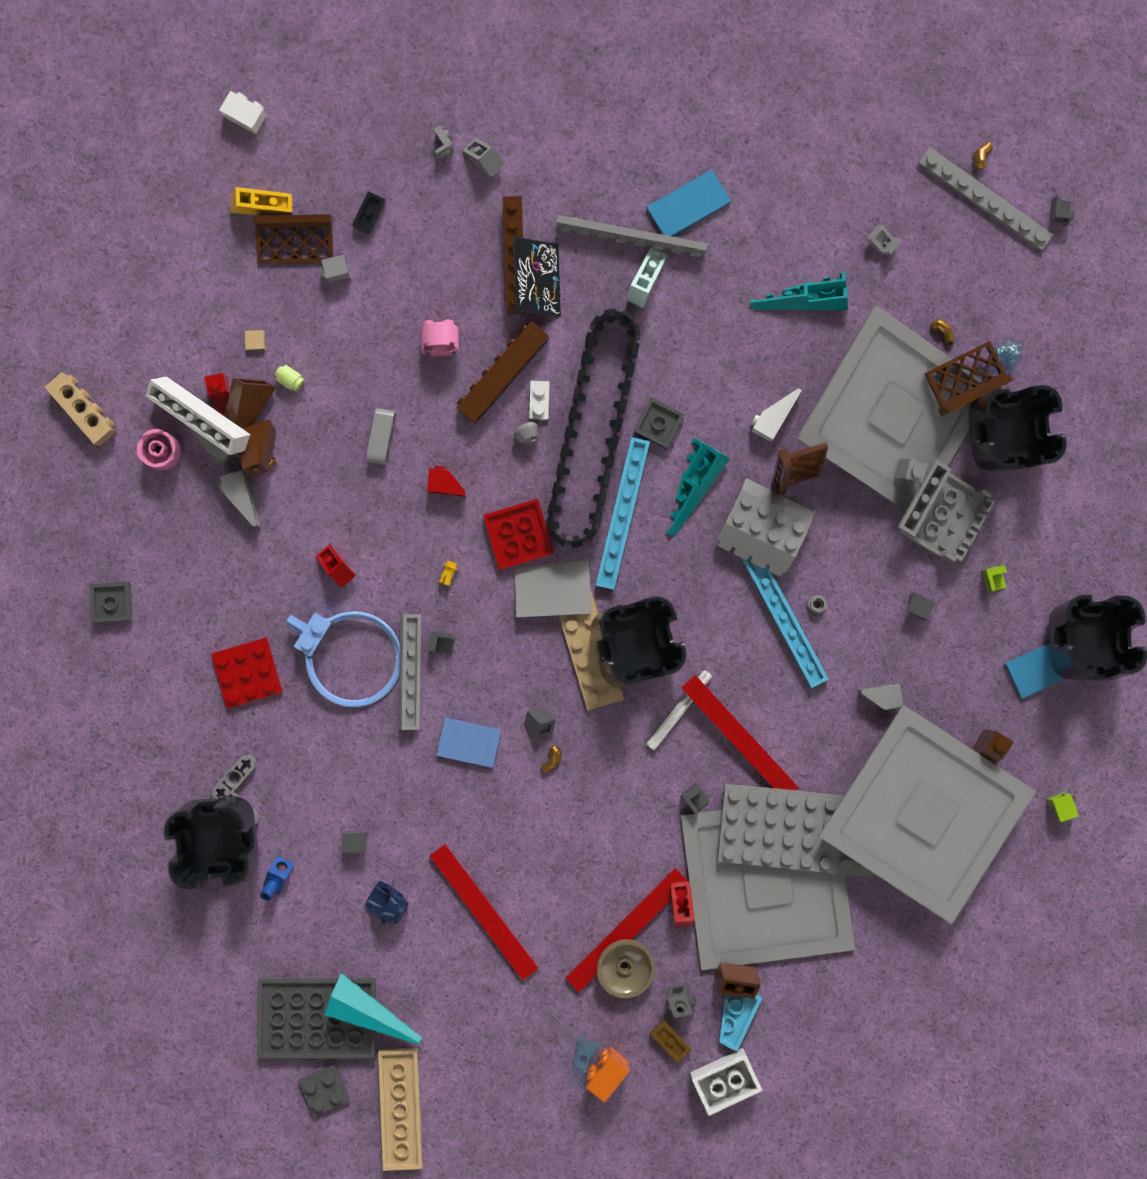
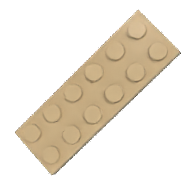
[559,590,624,711]
[378,1048,423,1171]

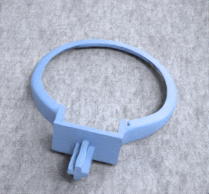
[285,611,400,707]

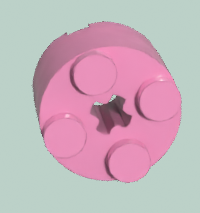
[420,319,459,357]
[137,429,182,470]

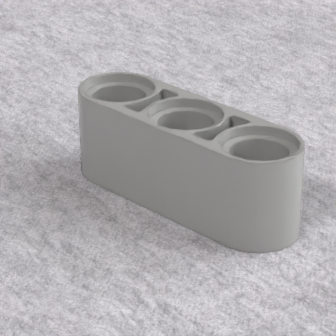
[366,408,396,465]

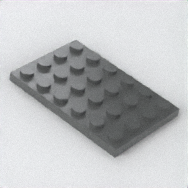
[257,978,376,1058]

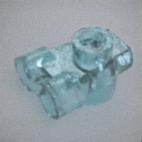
[992,341,1023,364]
[573,1036,600,1072]

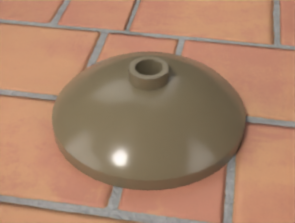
[597,940,655,998]

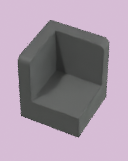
[1050,195,1075,224]
[907,593,936,620]
[427,632,455,654]
[524,707,556,739]
[681,783,709,814]
[342,831,368,853]

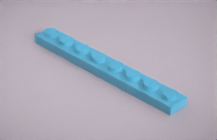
[595,437,650,590]
[741,556,828,688]

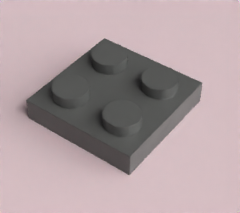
[633,397,685,449]
[90,582,132,623]
[298,1063,350,1117]

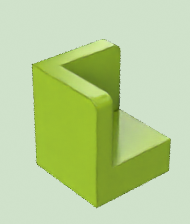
[982,565,1007,593]
[1047,792,1079,822]

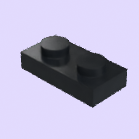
[352,191,386,235]

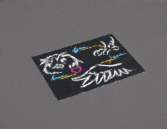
[514,237,561,316]

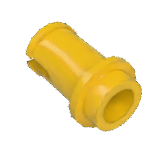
[439,560,458,586]

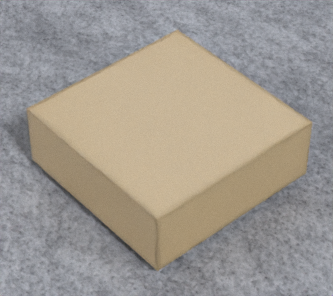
[245,330,266,351]

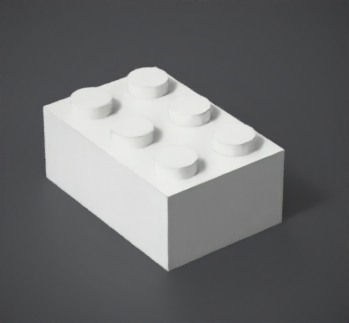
[690,1048,762,1115]

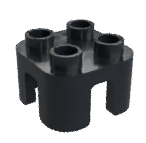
[969,385,1067,472]
[1049,595,1147,681]
[590,596,686,686]
[164,796,259,890]

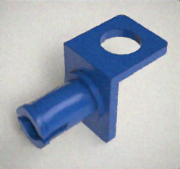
[259,856,294,901]

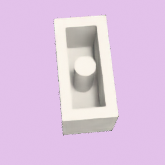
[219,91,267,135]

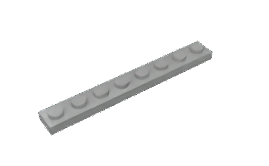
[918,147,1053,251]
[557,215,708,257]

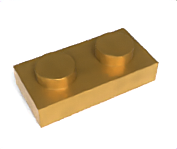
[650,1019,691,1063]

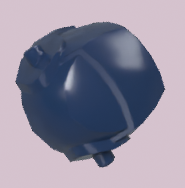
[365,881,409,924]

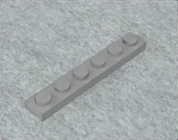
[399,614,421,730]

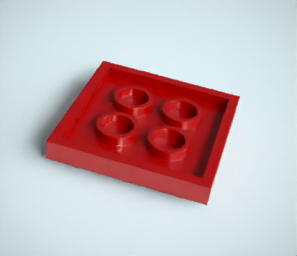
[483,499,554,570]
[211,637,283,709]

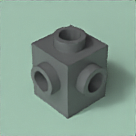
[667,983,696,1018]

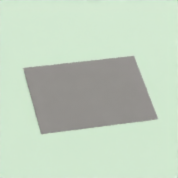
[515,561,591,618]

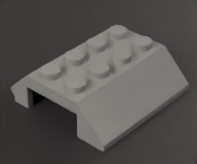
[898,459,995,563]
[717,478,814,577]

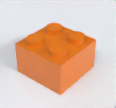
[585,1046,630,1103]

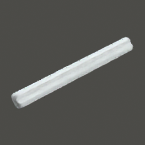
[647,671,712,750]

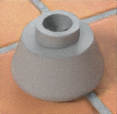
[513,422,538,446]

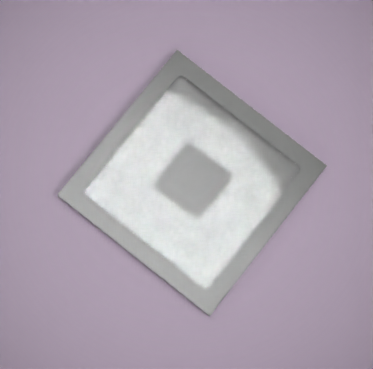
[797,305,989,512]
[818,705,1036,924]
[681,810,855,970]

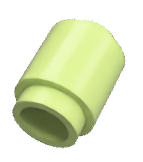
[275,365,305,392]

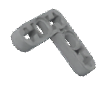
[212,755,260,825]

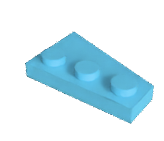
[719,995,763,1052]

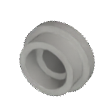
[808,595,827,614]

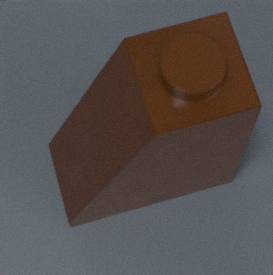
[225,378,276,428]
[239,419,276,478]
[972,729,1013,764]

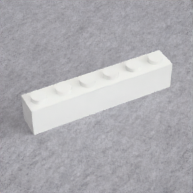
[146,377,250,455]

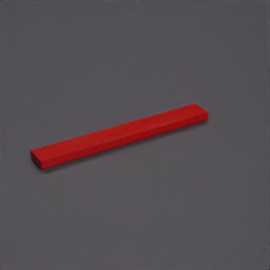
[680,674,799,790]
[430,844,539,980]
[566,868,689,992]

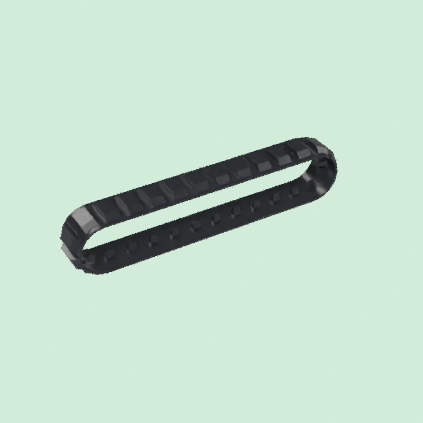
[546,309,641,549]

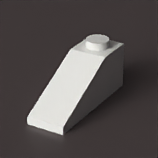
[751,388,802,442]

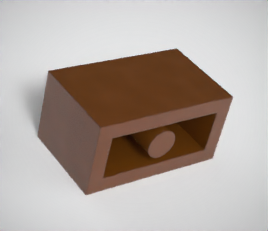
[714,962,761,999]

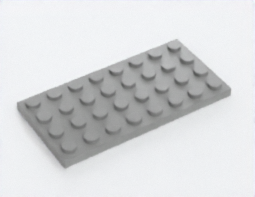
[717,783,873,877]

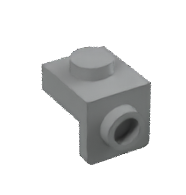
[434,126,454,160]
[867,224,902,255]

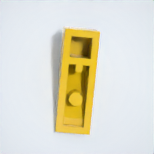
[230,187,292,215]

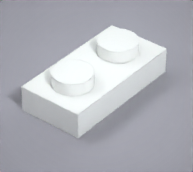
[529,381,550,420]

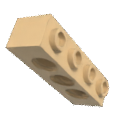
[45,372,117,447]

